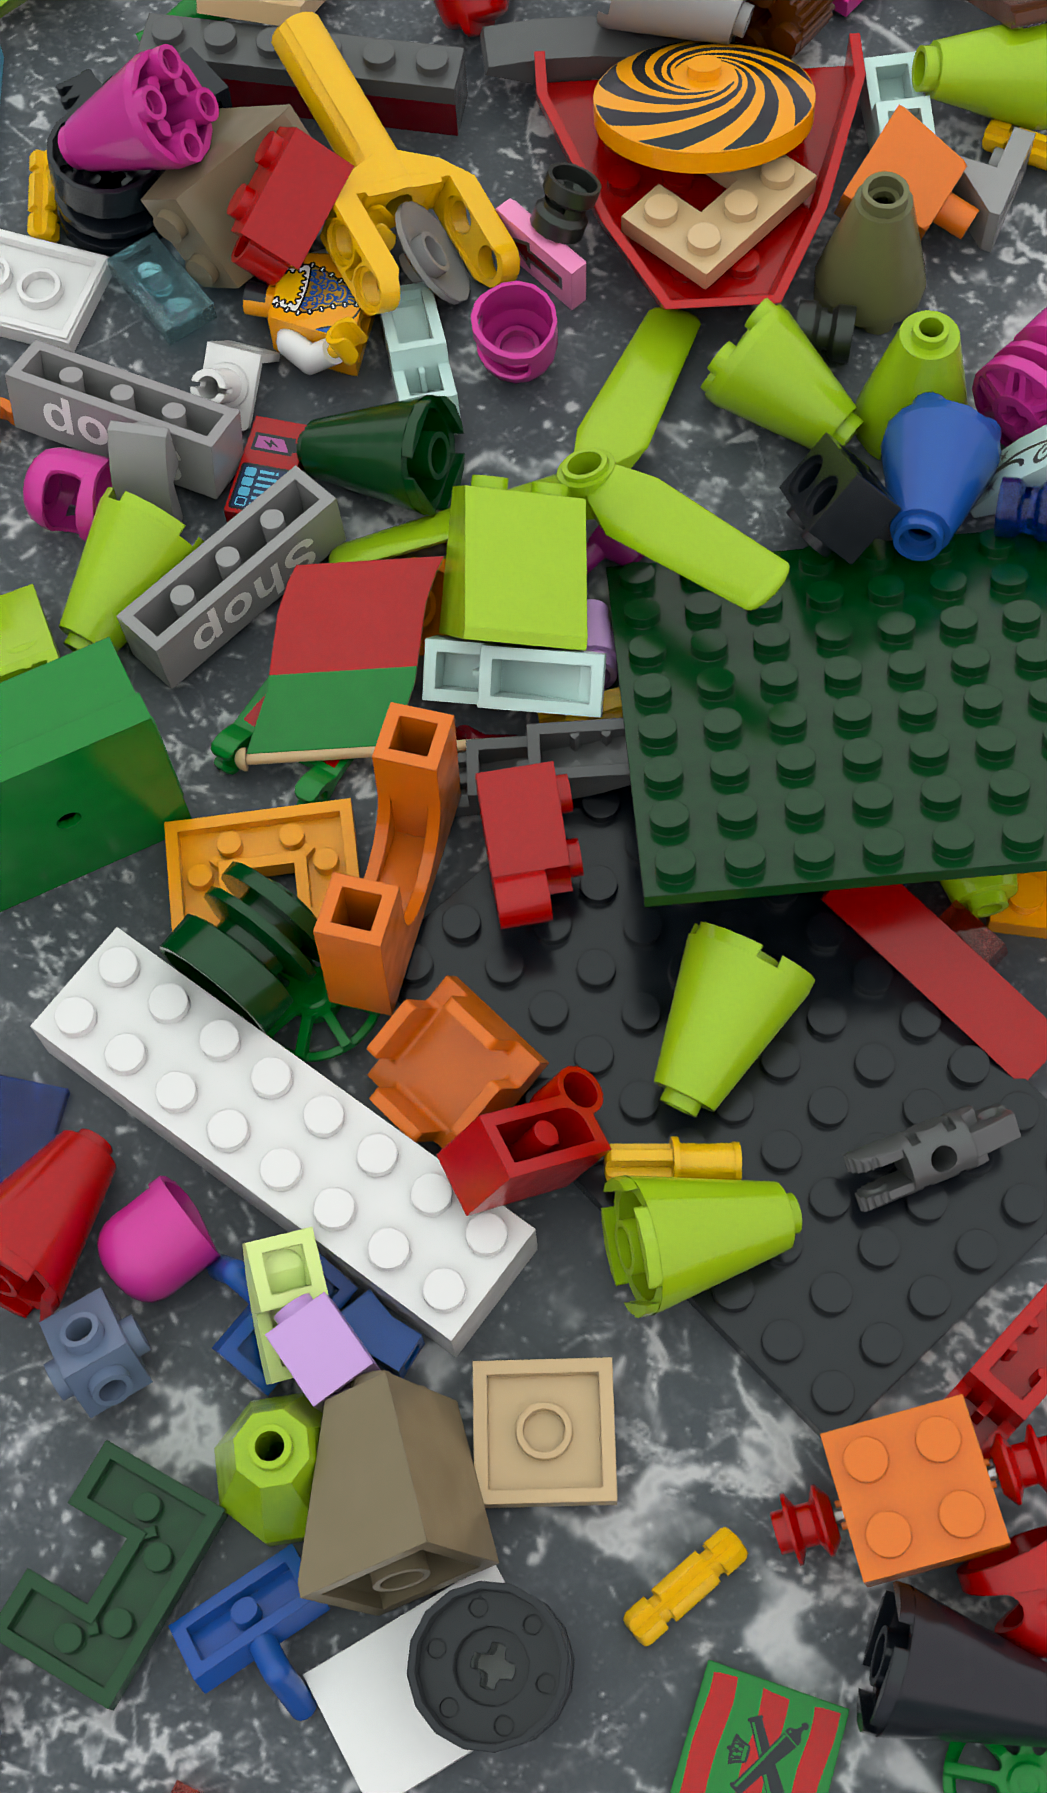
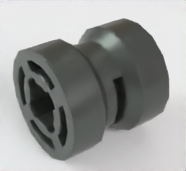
[530,162,602,245]
[796,298,857,364]

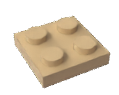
[473,1357,617,1508]

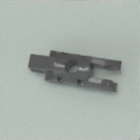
[842,1103,1021,1212]

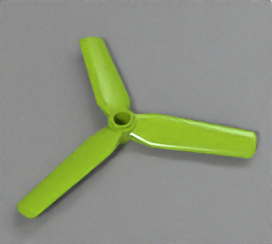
[329,307,790,610]

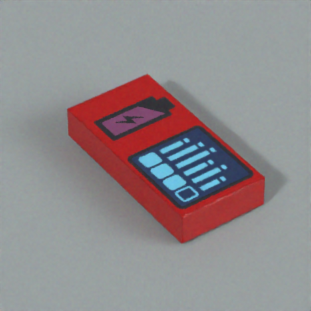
[223,416,307,522]

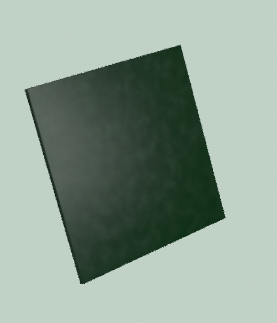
[606,524,1047,907]

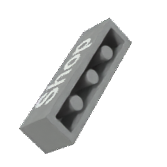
[5,339,244,499]
[116,465,346,689]

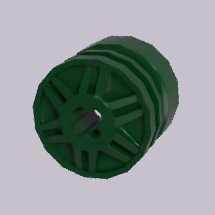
[159,861,320,1034]

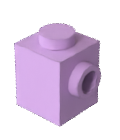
[265,1292,380,1413]

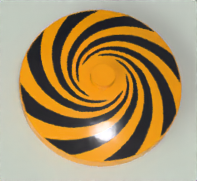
[593,41,816,174]

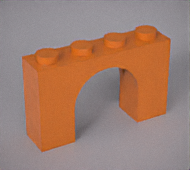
[313,702,461,1016]

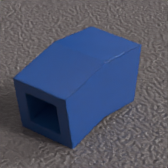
[341,1289,425,1378]

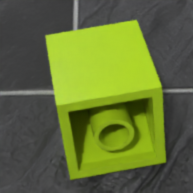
[439,475,588,651]

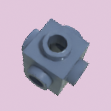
[39,1287,153,1418]

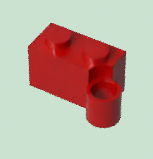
[227,126,354,286]
[474,761,584,930]
[436,1066,612,1216]

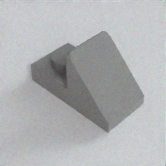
[952,127,1036,253]

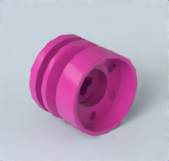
[972,307,1047,447]

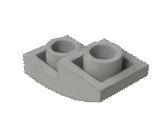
[107,420,183,522]

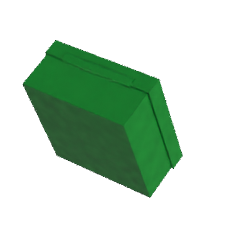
[0,637,192,912]

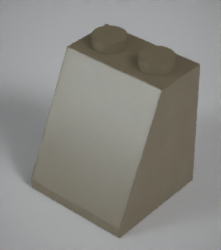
[141,104,311,288]
[298,1370,499,1616]

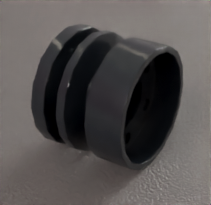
[47,107,165,257]
[407,1581,575,1753]

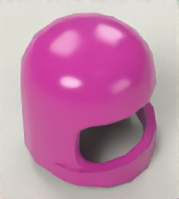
[471,281,558,383]
[23,447,112,542]
[97,1175,221,1303]

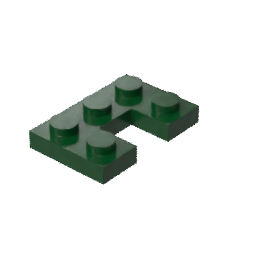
[0,1440,228,1711]

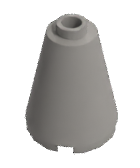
[597,0,755,45]

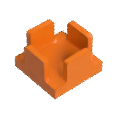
[366,975,549,1149]

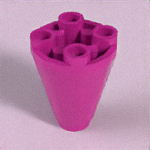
[58,44,219,172]

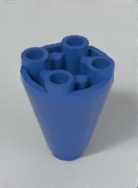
[881,392,1002,561]

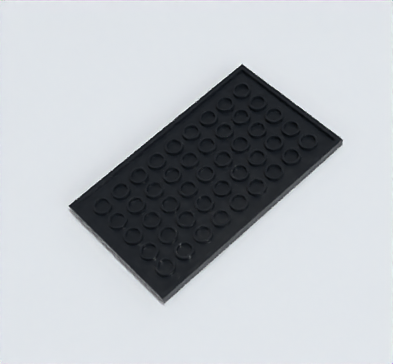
[397,785,1047,1438]

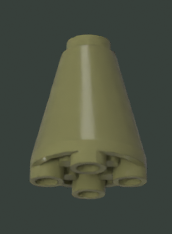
[813,171,926,335]

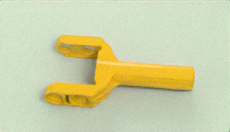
[271,12,520,316]

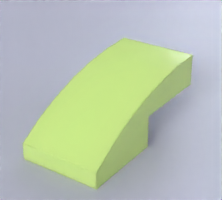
[242,1227,329,1385]

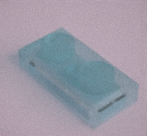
[107,232,217,345]

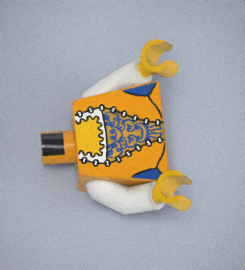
[243,204,396,376]

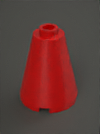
[0,1128,117,1322]

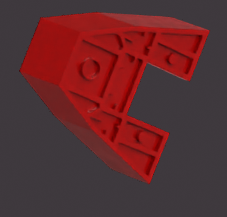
[534,33,866,309]

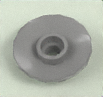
[395,201,471,305]

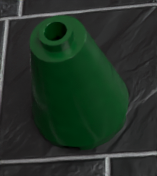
[296,395,465,515]

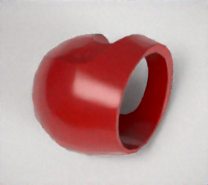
[956,1525,1047,1659]

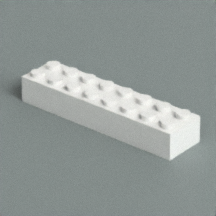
[30,927,538,1357]

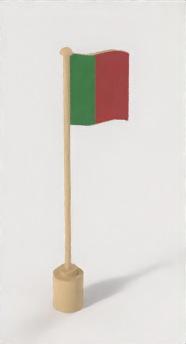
[234,556,513,771]

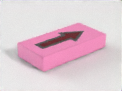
[496,198,586,310]

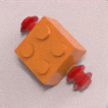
[770,1394,1047,1588]

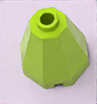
[214,1393,323,1547]

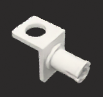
[190,340,280,431]

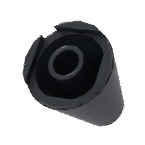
[857,1580,1047,1748]

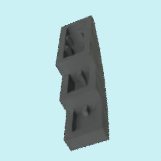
[480,16,692,84]
[455,718,631,817]

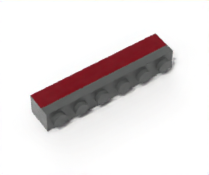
[136,13,468,136]

